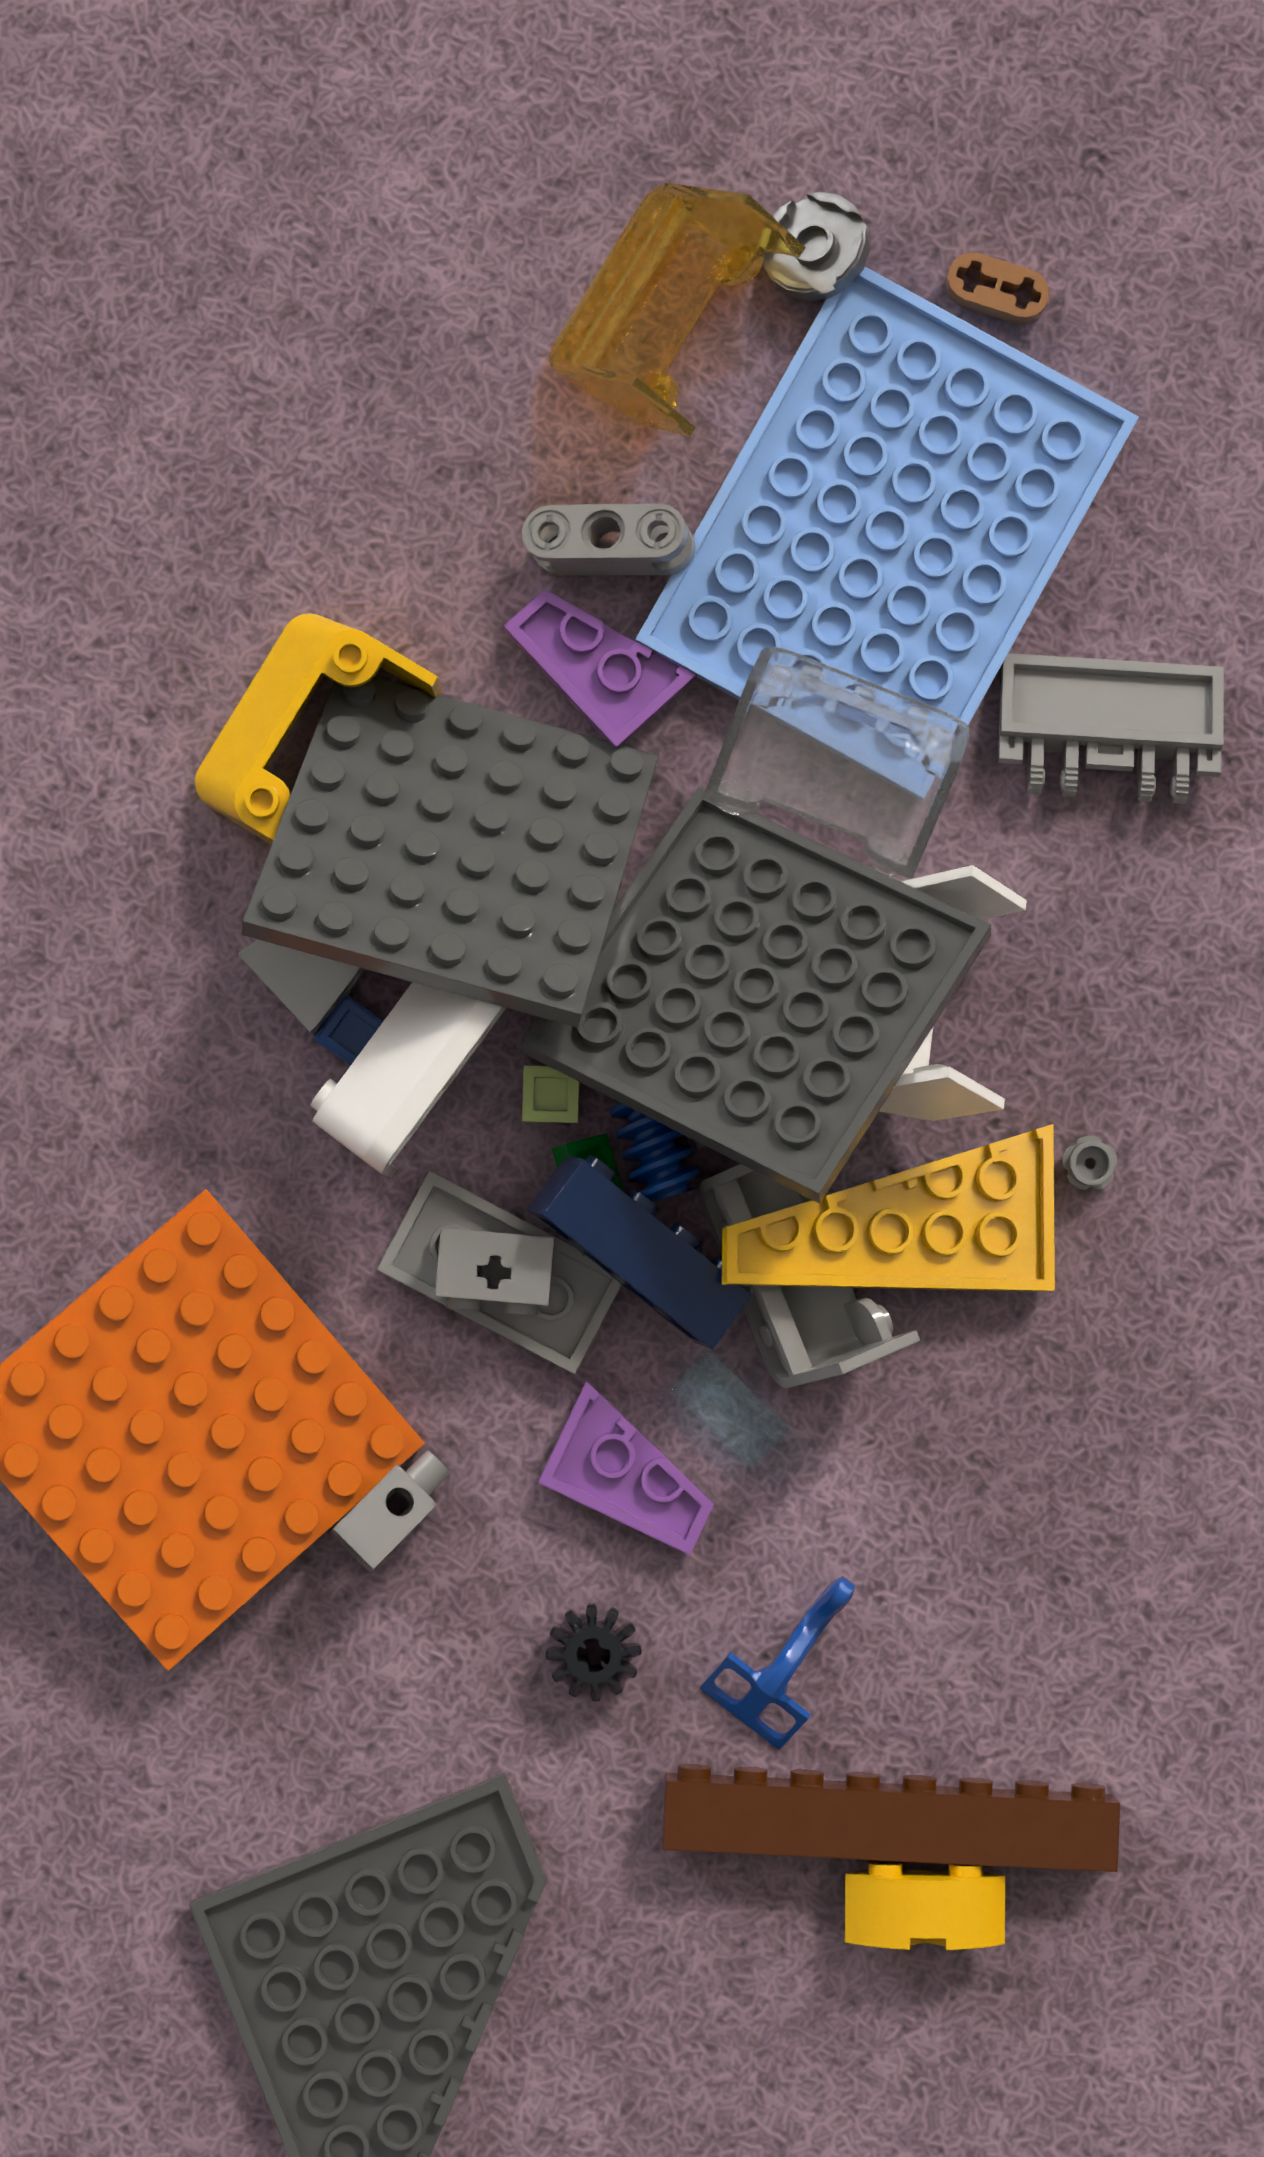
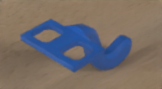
[699,1576,855,1750]

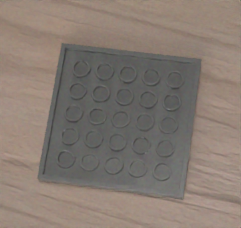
[242,677,658,1027]
[521,787,991,1204]

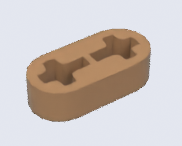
[945,252,1049,325]

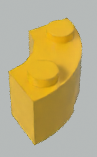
[845,1860,1005,1950]

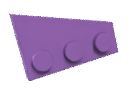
[503,589,697,749]

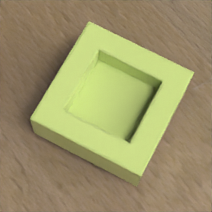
[522,1066,579,1124]

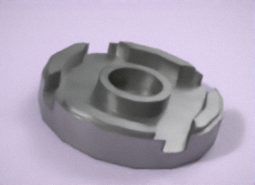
[760,192,870,302]

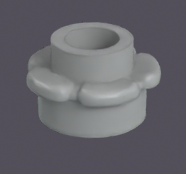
[1062,1136,1118,1190]

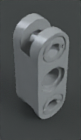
[522,504,696,576]

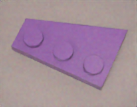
[538,1380,714,1555]

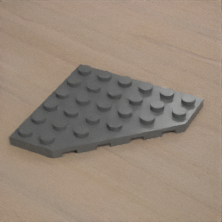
[189,1772,547,2157]

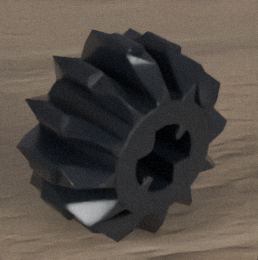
[546,1603,642,1701]

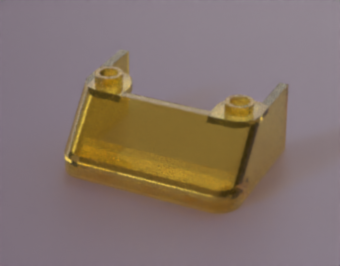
[549,183,805,437]

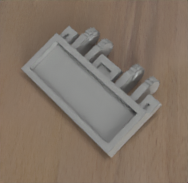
[998,653,1224,804]

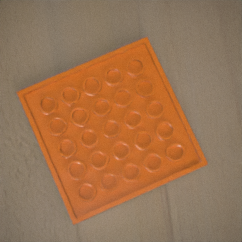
[0,1189,425,1671]

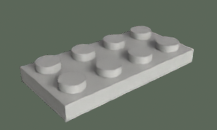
[377,1171,621,1374]

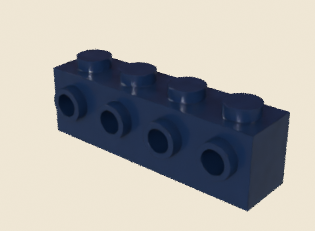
[527,1155,752,1350]

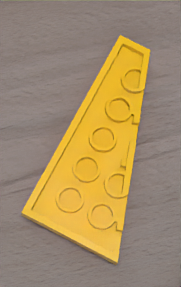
[722,1124,1055,1292]

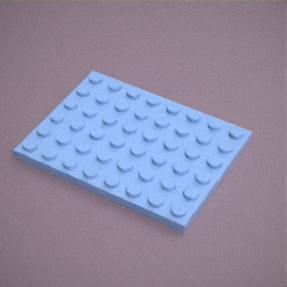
[635,267,1139,803]

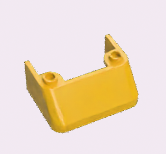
[195,613,443,845]

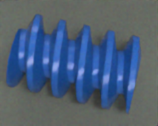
[609,1103,700,1202]

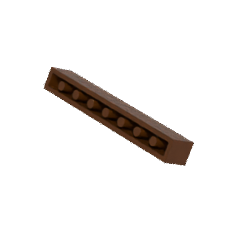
[662,1764,1120,1872]

